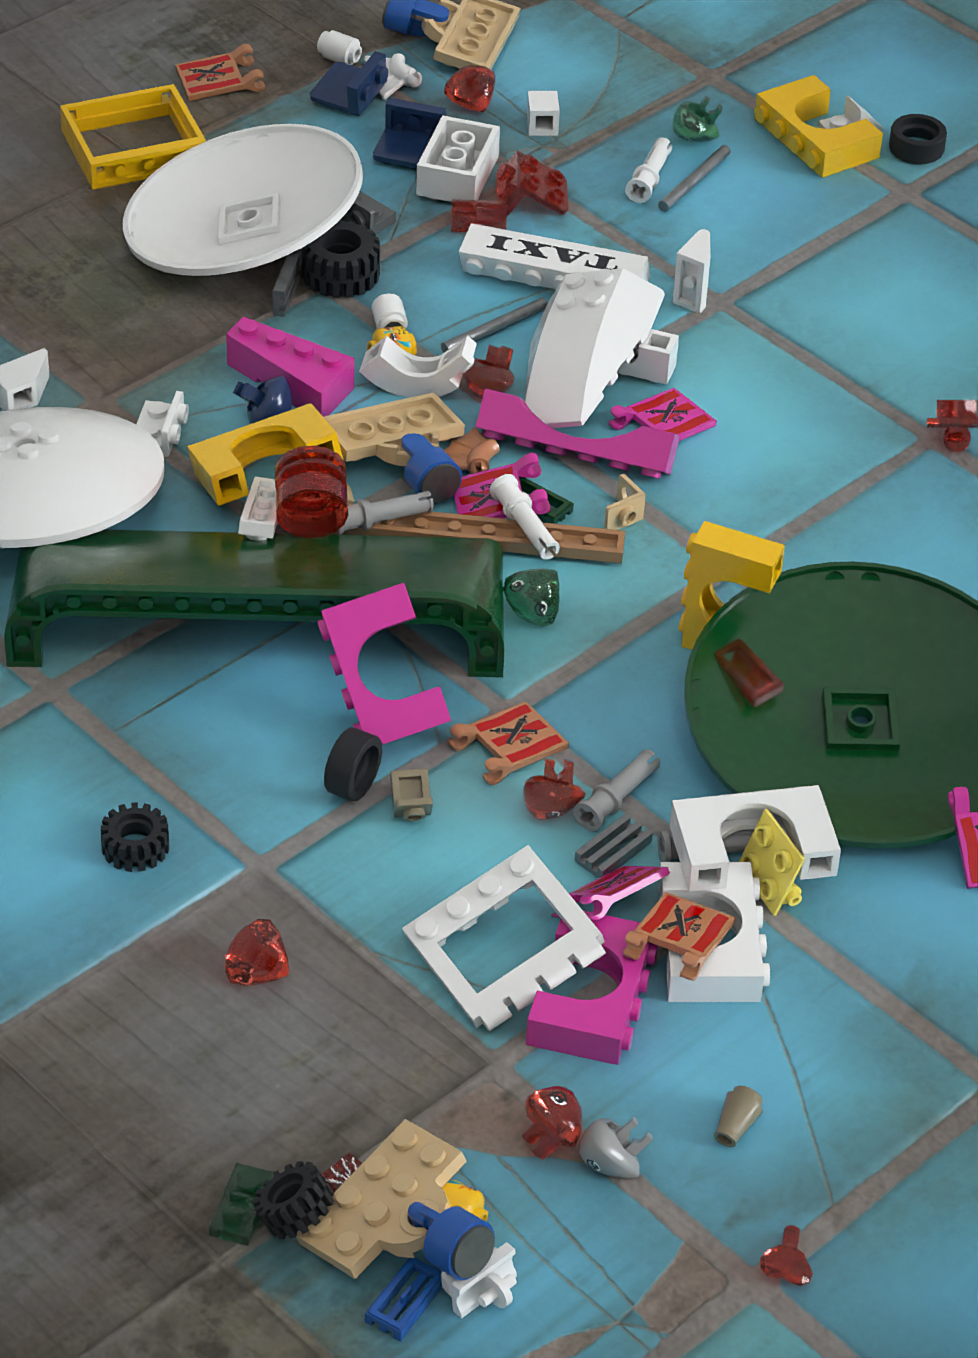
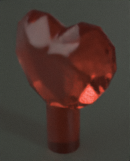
[760,1225,813,1286]

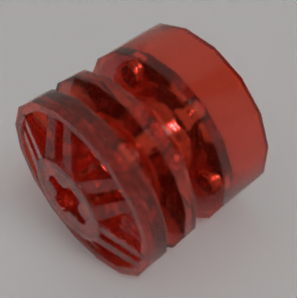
[274,446,349,538]

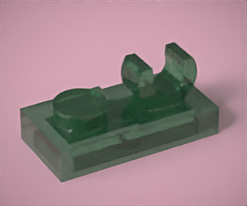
[209,1162,274,1246]

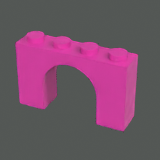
[317,583,452,745]
[526,910,659,1065]

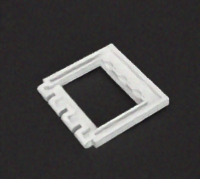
[402,845,606,1031]

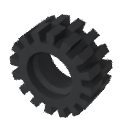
[100,802,169,872]
[253,1161,334,1239]

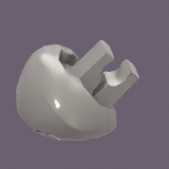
[579,1116,653,1179]

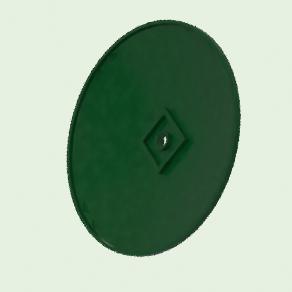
[684,561,978,849]

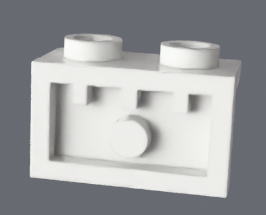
[136,391,189,457]

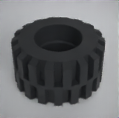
[302,221,380,298]

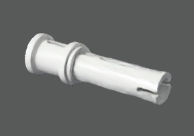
[625,137,672,203]
[490,474,560,559]

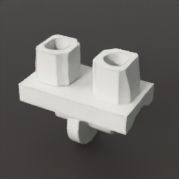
[441,1242,517,1319]

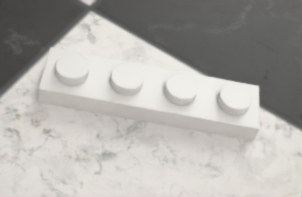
[238,477,284,541]

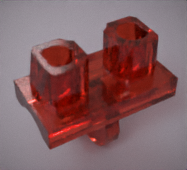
[451,199,507,232]
[927,400,978,452]

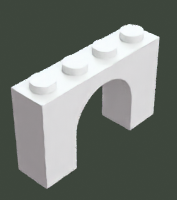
[670,785,841,892]
[658,862,770,1002]

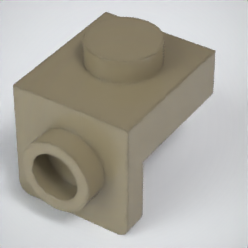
[390,768,433,821]

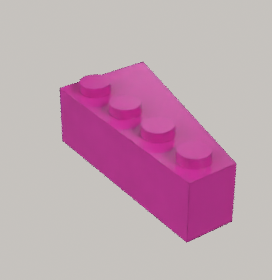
[226,317,354,417]

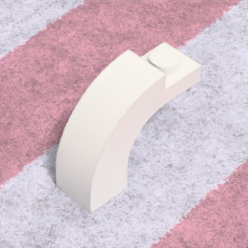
[359,335,477,397]

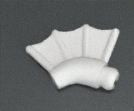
[364,53,422,100]

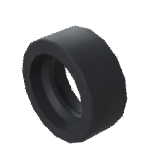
[889,114,947,164]
[324,727,382,801]

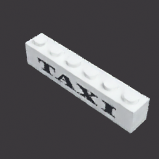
[459,223,650,289]

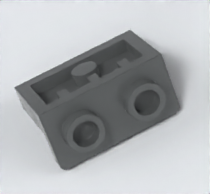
[340,191,396,234]

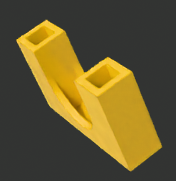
[754,75,883,178]
[187,403,344,506]
[678,521,785,650]

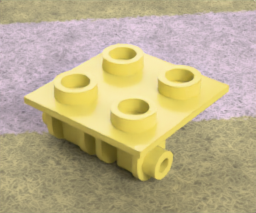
[739,809,805,916]

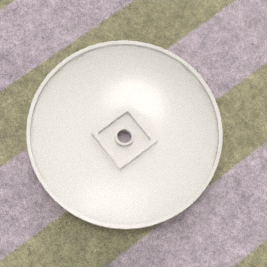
[123,124,363,276]
[0,407,165,548]

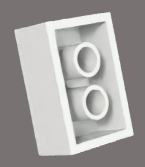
[416,115,500,206]

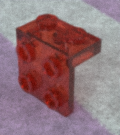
[496,150,568,216]

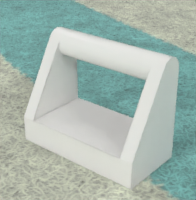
[672,229,711,314]

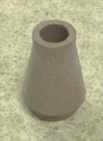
[714,1085,763,1147]

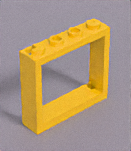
[60,84,206,190]

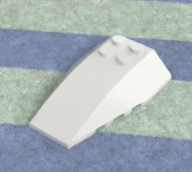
[524,268,665,428]

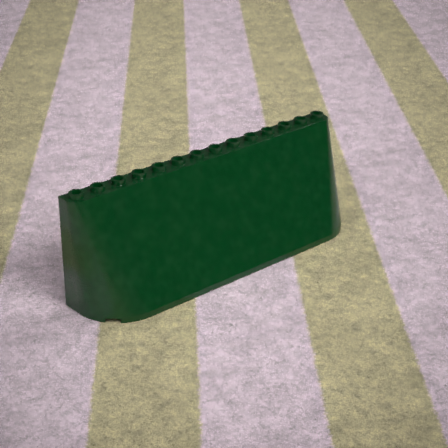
[4,529,504,678]

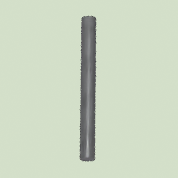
[658,145,731,212]
[441,297,547,353]

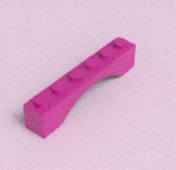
[476,389,680,479]

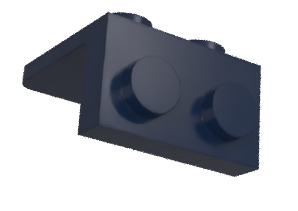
[310,51,389,116]
[373,98,446,170]

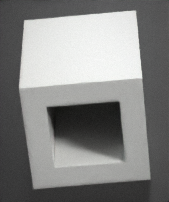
[526,91,560,136]

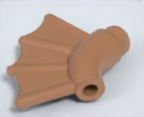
[444,427,500,474]

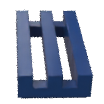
[365,1258,442,1341]

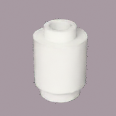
[317,30,362,65]
[371,293,408,329]

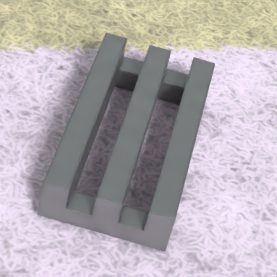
[272,253,300,317]
[575,814,653,878]

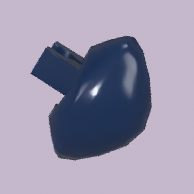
[233,375,292,424]

